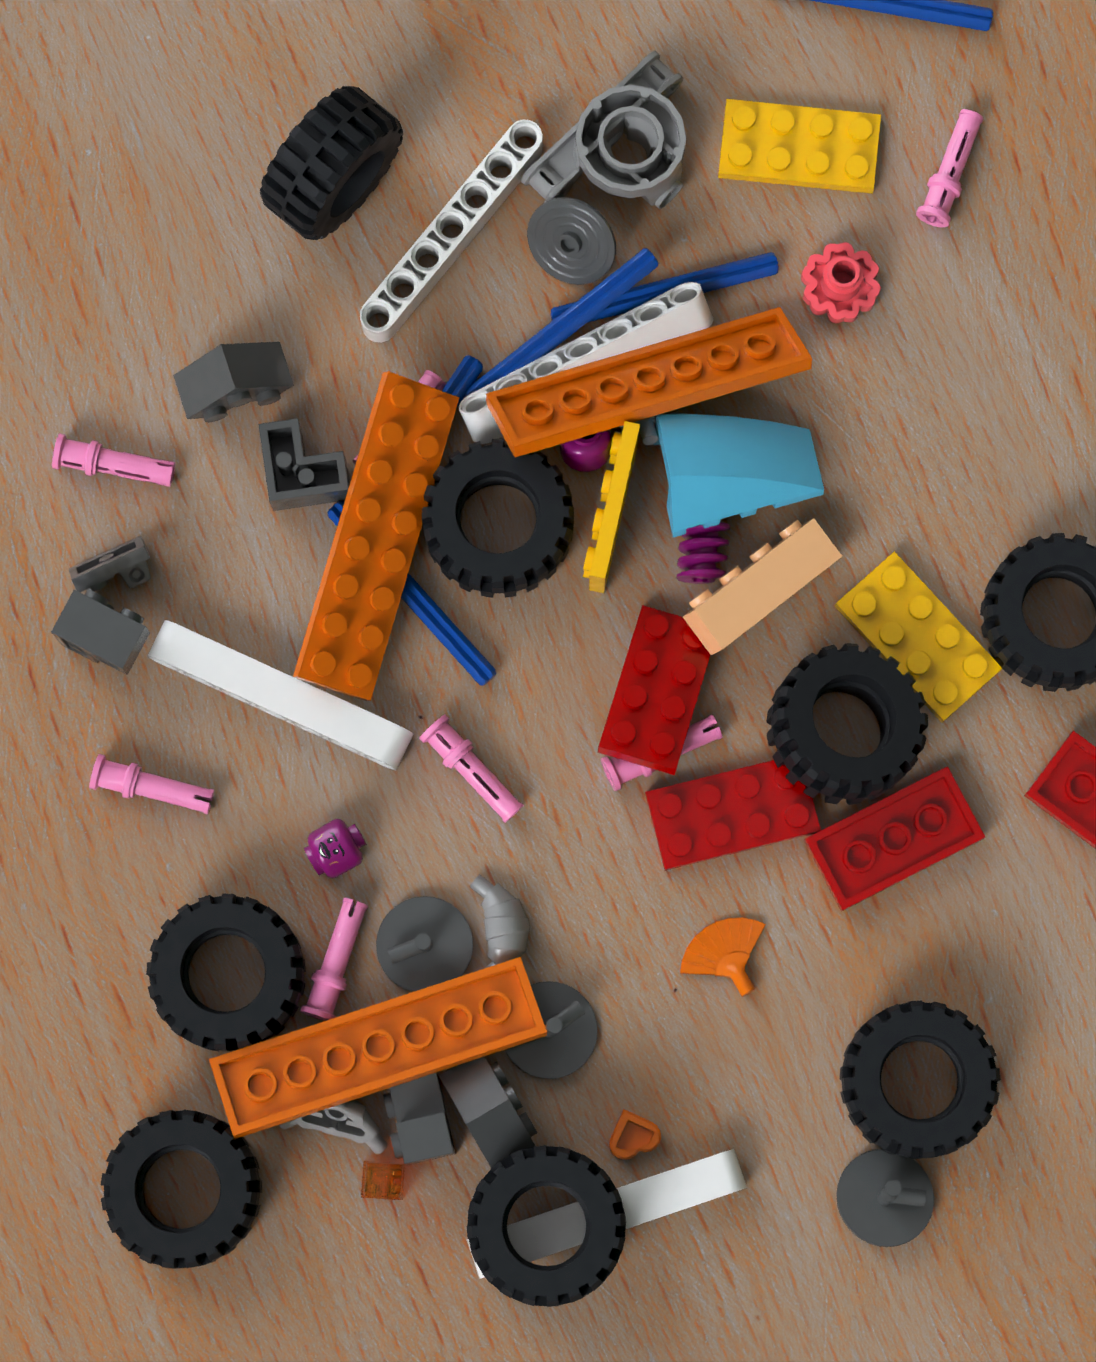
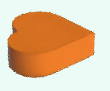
[609,1109,661,1160]

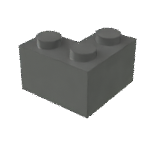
[173,342,294,423]
[258,418,349,511]
[51,589,150,675]
[439,1056,537,1168]
[383,1073,456,1165]

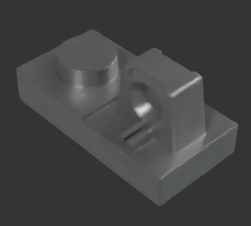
[69,536,151,592]

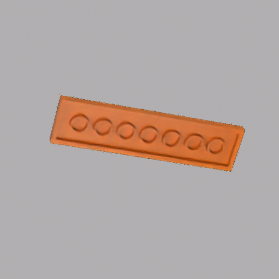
[486,307,812,458]
[293,371,459,701]
[209,957,547,1139]

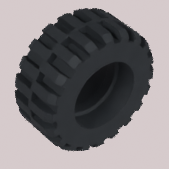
[260,86,403,240]
[422,439,574,598]
[980,533,1096,692]
[766,643,928,805]
[146,894,306,1052]
[839,1000,1001,1159]
[101,1110,262,1269]
[467,1145,626,1307]

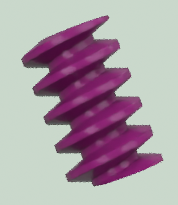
[676,521,731,584]

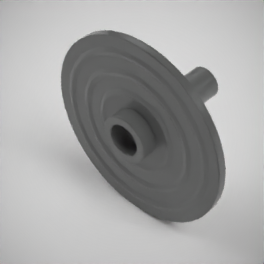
[527,197,616,285]
[376,896,473,992]
[505,981,598,1079]
[836,1149,934,1247]

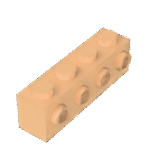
[683,518,842,655]

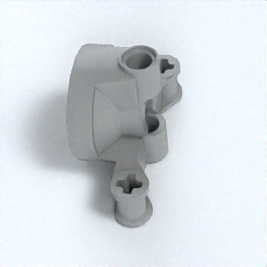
[521,51,686,209]

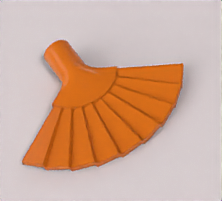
[680,917,766,997]

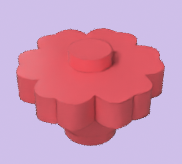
[801,242,881,324]

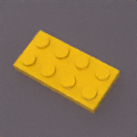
[718,99,881,194]
[583,421,640,593]
[835,551,1002,723]

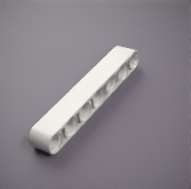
[360,119,543,343]
[459,282,713,444]
[148,620,413,771]
[466,1149,747,1279]

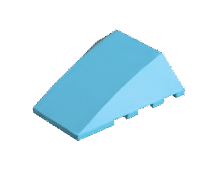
[654,412,824,537]

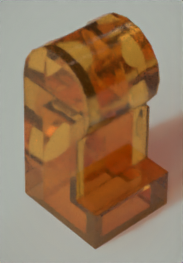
[361,1161,405,1200]

